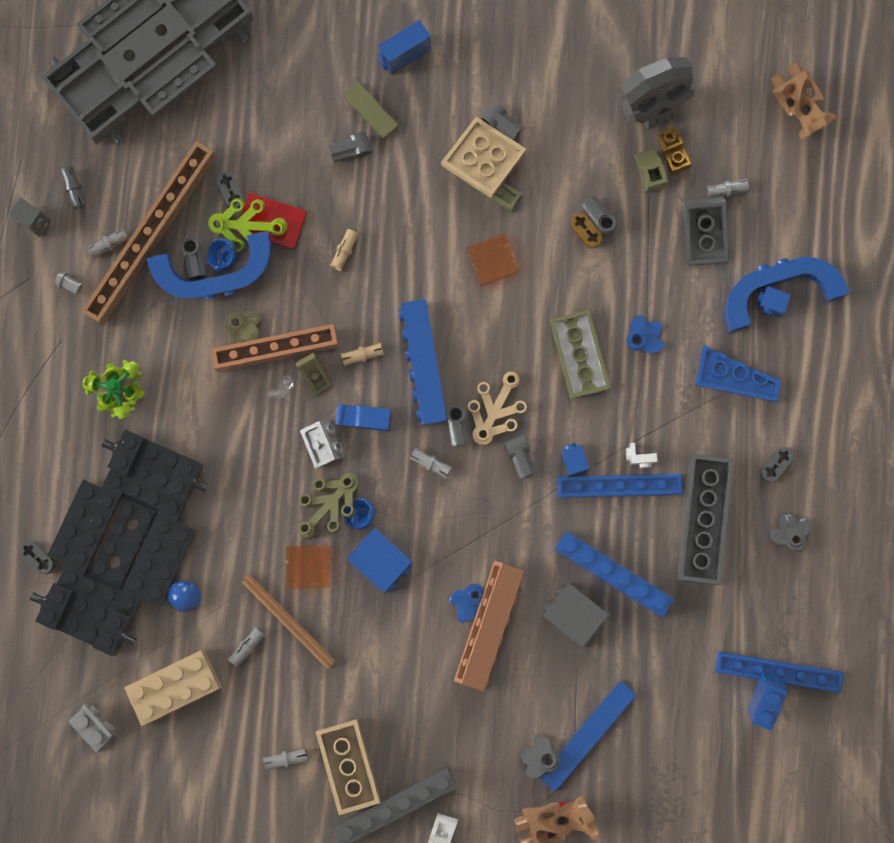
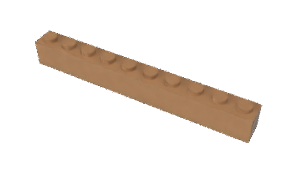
[82,141,216,326]

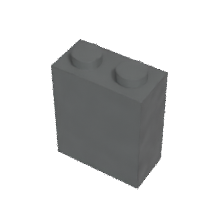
[542,583,608,648]

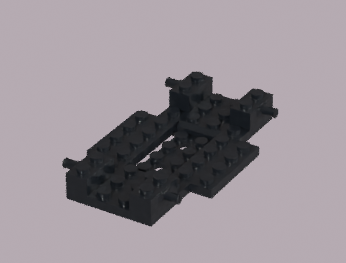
[30,429,208,656]

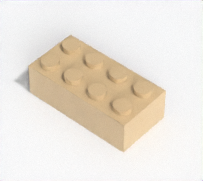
[124,650,222,726]
[316,718,381,815]

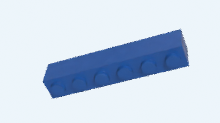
[398,299,447,427]
[554,531,674,617]

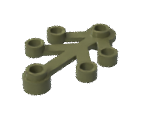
[298,473,359,539]

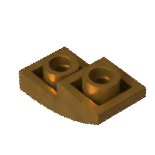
[657,127,691,175]

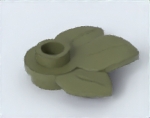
[224,310,263,344]

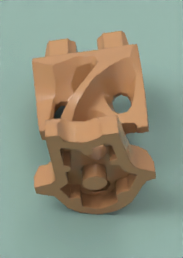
[771,62,836,140]
[513,796,600,843]

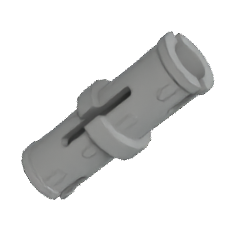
[706,178,749,197]
[87,228,129,259]
[410,448,453,479]
[228,627,266,668]
[263,748,308,771]

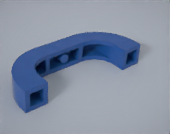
[147,231,273,300]
[724,257,850,333]

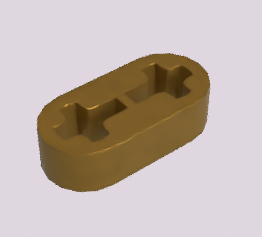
[571,213,602,249]

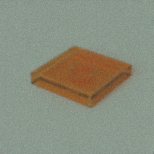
[467,233,519,286]
[286,545,329,588]

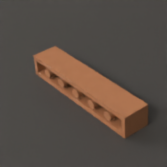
[211,324,339,372]
[454,561,524,691]

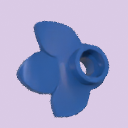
[626,315,665,353]
[449,584,484,623]

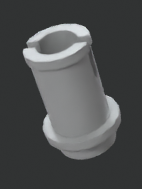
[55,272,83,295]

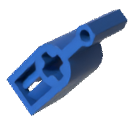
[335,404,391,432]

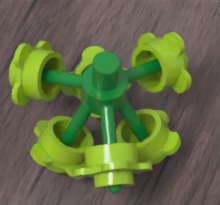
[83,360,145,419]

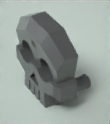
[620,57,694,130]

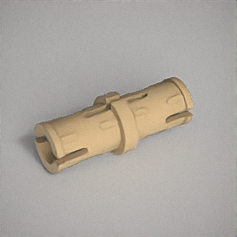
[330,229,359,271]
[341,342,384,366]

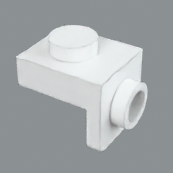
[626,443,657,468]
[428,813,458,843]

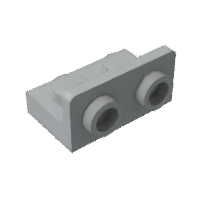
[300,420,344,469]
[68,703,116,752]

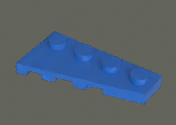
[695,345,781,402]

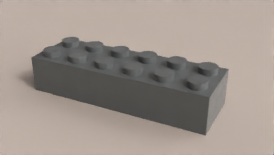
[676,454,734,585]

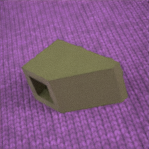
[634,149,668,193]

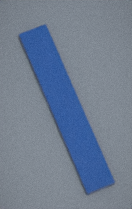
[557,474,683,498]
[715,651,844,693]
[539,681,637,792]

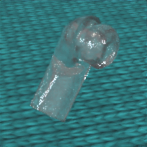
[267,375,294,399]

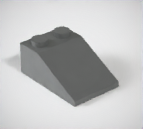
[682,196,729,265]

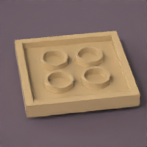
[441,117,526,198]

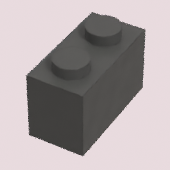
[9,198,50,237]

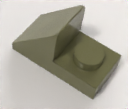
[295,353,332,396]

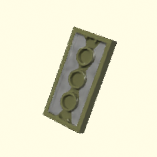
[549,310,611,400]

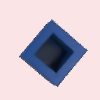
[561,443,590,477]

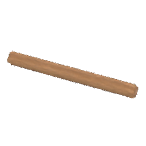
[242,575,335,669]

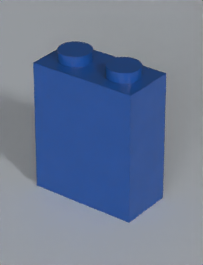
[377,20,431,75]
[347,528,412,593]
[748,671,788,731]

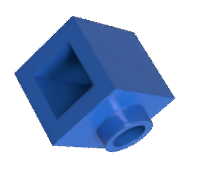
[756,286,791,317]

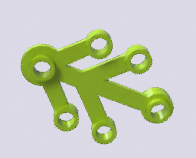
[208,198,288,252]

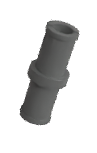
[60,166,86,209]

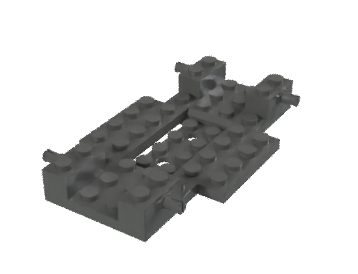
[41,0,254,145]

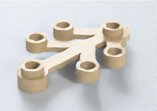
[468,372,527,445]

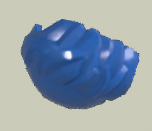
[206,238,237,271]
[344,498,376,530]
[167,580,201,612]

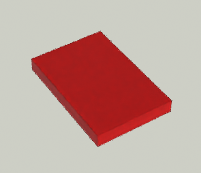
[236,192,307,250]

